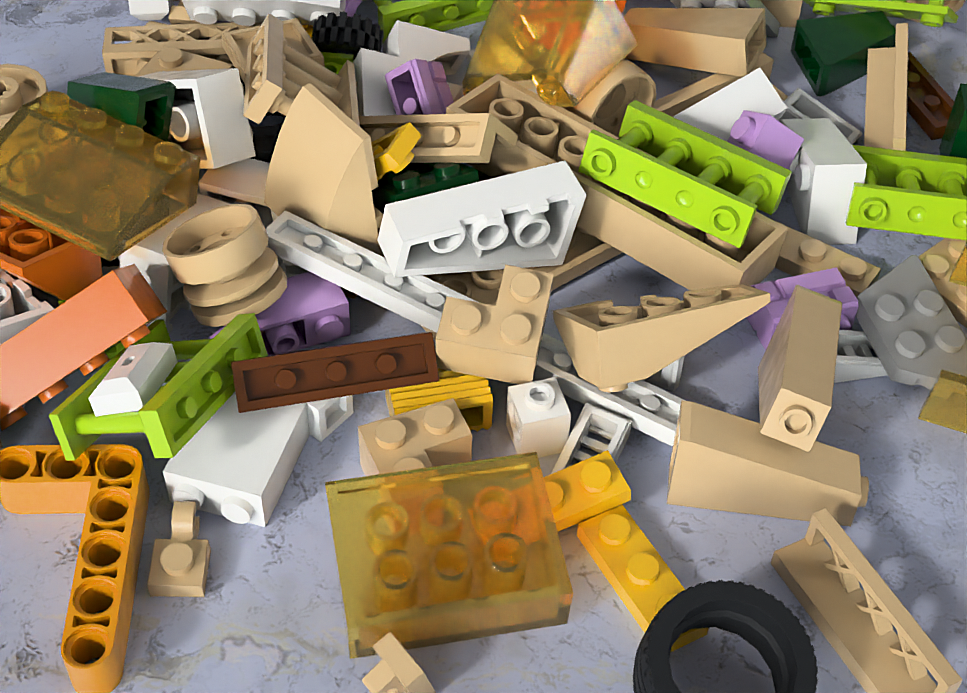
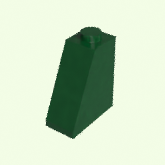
[790,11,896,97]
[65,72,176,172]

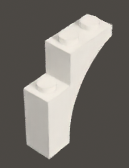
[353,20,470,116]

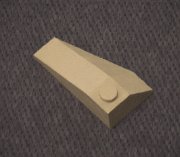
[553,284,771,392]

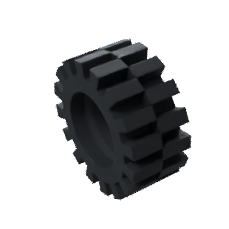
[311,12,383,60]

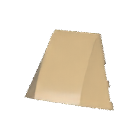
[264,83,385,257]

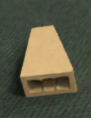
[616,8,767,77]
[758,284,842,452]
[667,400,869,526]

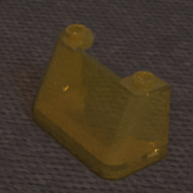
[462,0,638,107]

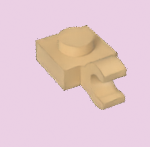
[147,501,211,597]

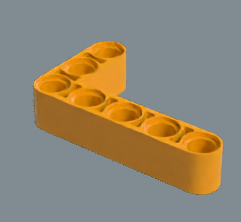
[0,444,150,693]

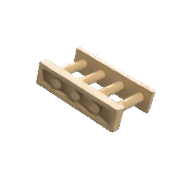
[243,13,360,127]

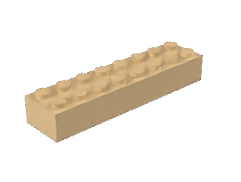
[446,73,788,290]

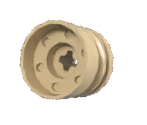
[545,38,657,137]
[162,204,287,327]

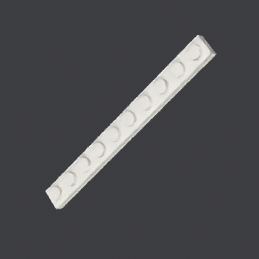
[265,211,686,446]

